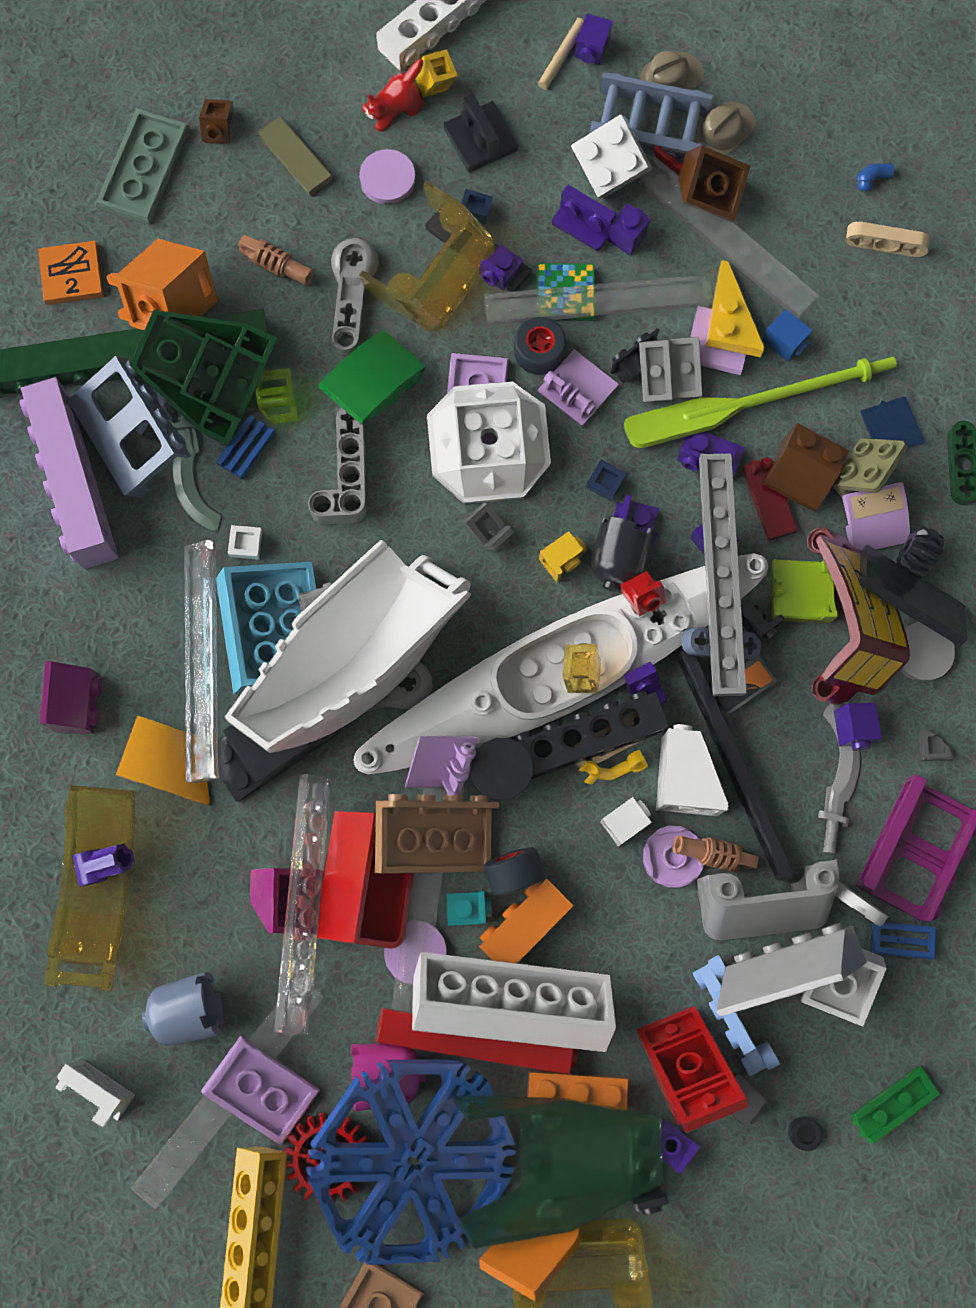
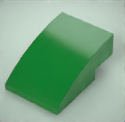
[318,330,426,425]

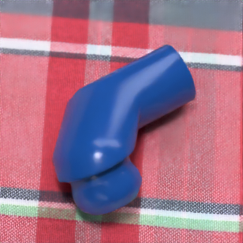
[857,164,894,191]

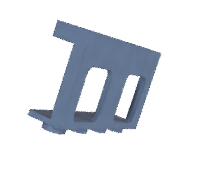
[68,356,191,498]

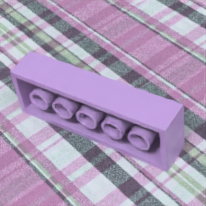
[20,377,119,569]

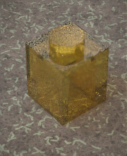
[562,643,602,693]

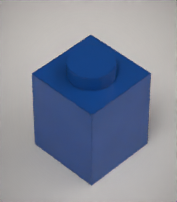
[762,309,812,362]

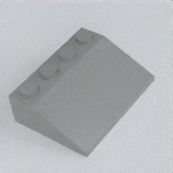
[716,923,867,1017]

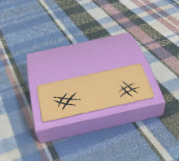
[842,482,910,550]

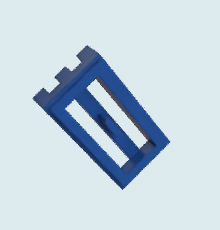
[216,415,275,480]
[870,921,937,959]

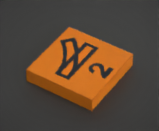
[38,240,104,305]

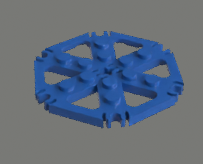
[307,1059,516,1265]

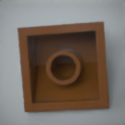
[678,145,751,222]
[763,423,850,512]

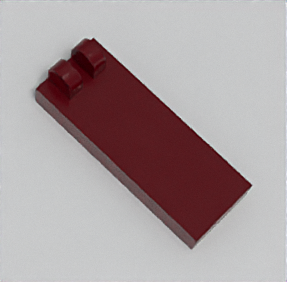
[742,457,798,541]

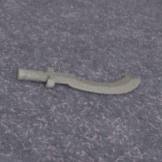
[818,703,861,855]

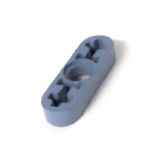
[681,627,761,660]

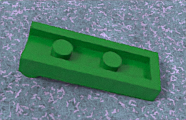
[850,1066,940,1144]

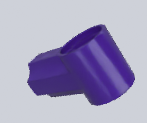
[73,844,135,887]

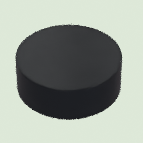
[788,1116,823,1151]

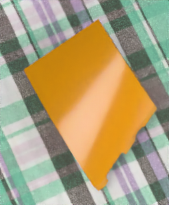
[116,715,211,806]

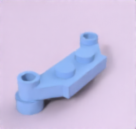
[693,955,780,1077]

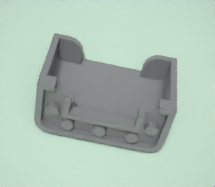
[696,860,839,940]

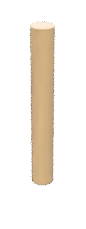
[538,18,584,90]

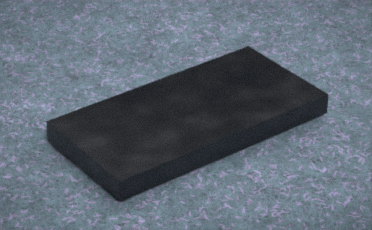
[860,545,968,646]

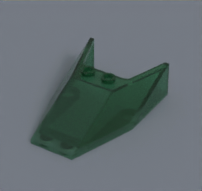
[454,1096,663,1249]

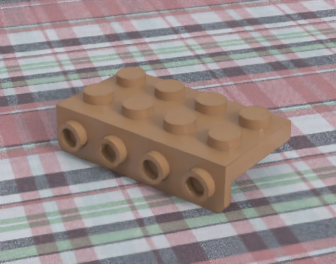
[375,794,499,873]

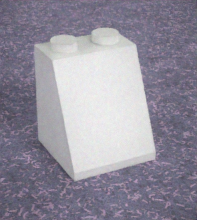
[656,725,728,816]

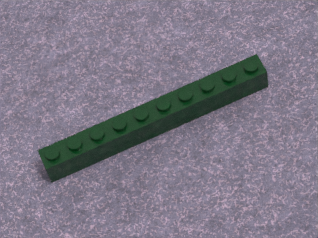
[0,309,269,398]

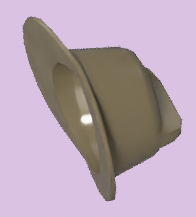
[640,51,704,90]
[696,101,756,155]

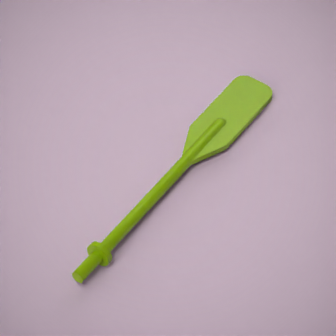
[624,357,897,448]

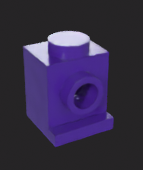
[645,1119,700,1174]

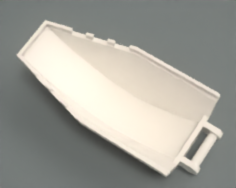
[225,540,471,753]

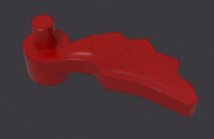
[654,145,683,179]

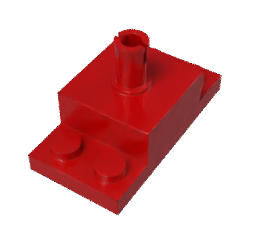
[636,1006,748,1133]

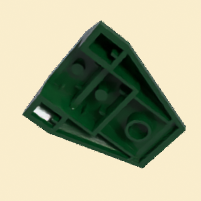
[129,310,278,446]

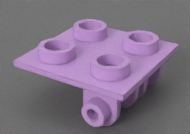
[537,349,619,426]
[405,736,479,795]

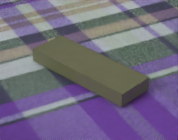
[258,116,332,196]

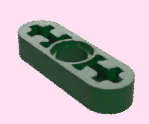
[947,421,976,506]

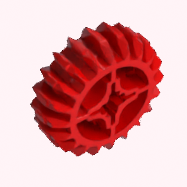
[284,1112,369,1205]

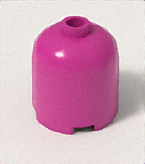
[351,1043,426,1111]

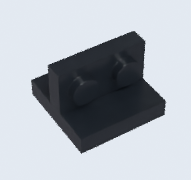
[443,93,518,173]

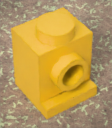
[415,50,458,98]
[539,531,587,582]

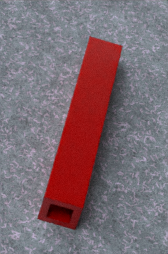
[375,1007,578,1075]

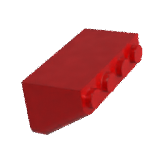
[314,811,414,949]

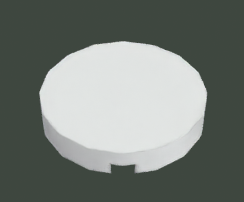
[835,881,888,926]

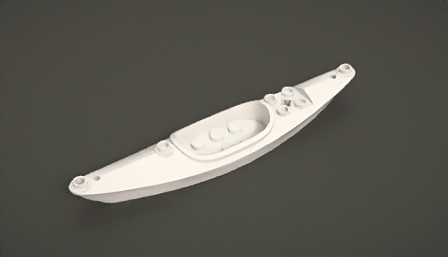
[353,553,768,774]

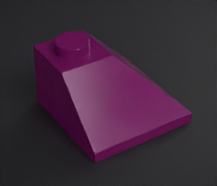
[250,868,324,934]

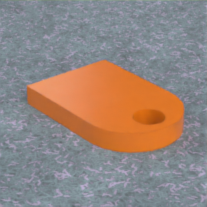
[479,1201,580,1301]

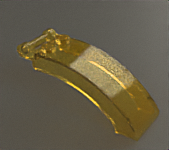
[45,785,135,992]

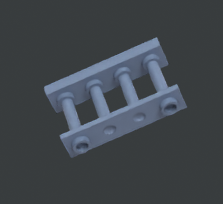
[589,72,713,164]

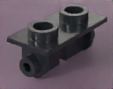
[610,328,660,383]

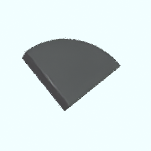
[918,730,954,761]

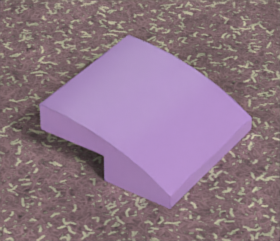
[690,306,754,375]

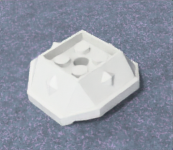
[427,382,551,504]

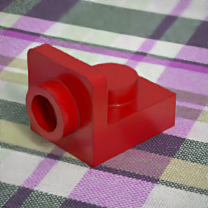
[620,571,666,617]

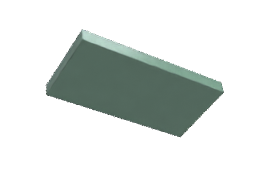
[95,108,190,225]

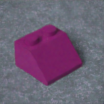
[39,661,102,734]

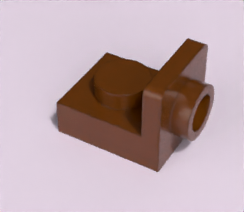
[199,99,234,144]

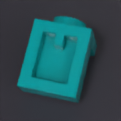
[446,891,492,926]

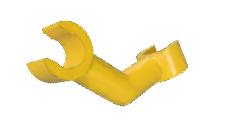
[579,750,648,784]

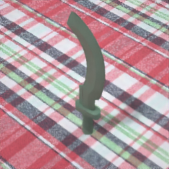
[171,411,222,532]

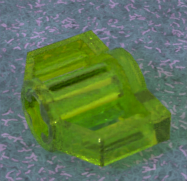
[256,368,298,425]

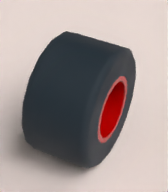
[514,317,566,375]
[484,847,545,895]

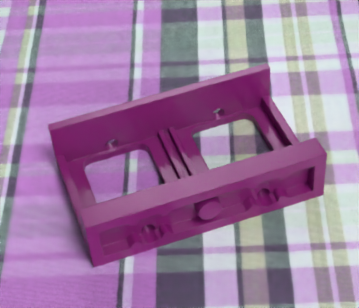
[855,774,976,923]

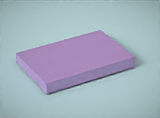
[201,1036,320,1145]

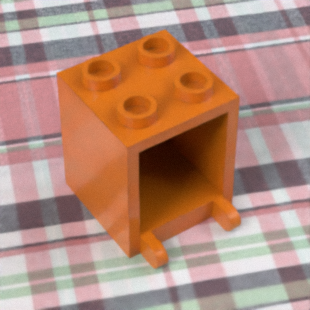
[107,239,218,330]

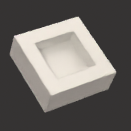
[228,525,263,560]

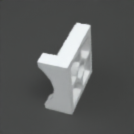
[56,1059,135,1127]

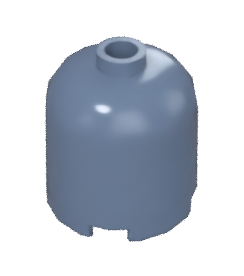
[142,972,225,1046]

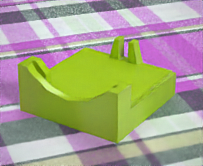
[771,559,837,623]

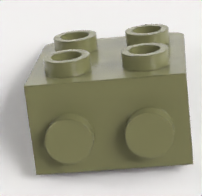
[832,438,907,497]

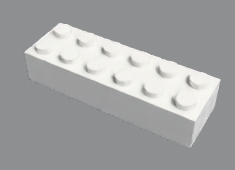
[412,952,616,1052]

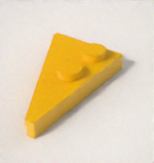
[706,260,764,357]

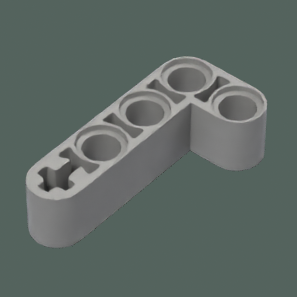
[308,408,367,525]

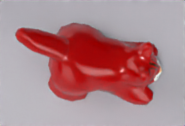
[362,58,424,132]

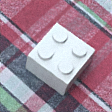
[571,114,652,199]

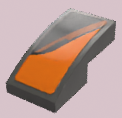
[711,656,778,717]

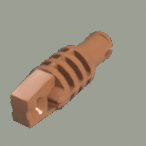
[238,235,314,286]
[673,835,759,873]

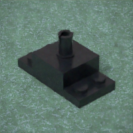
[204,725,341,802]

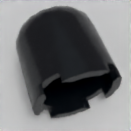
[590,517,660,593]

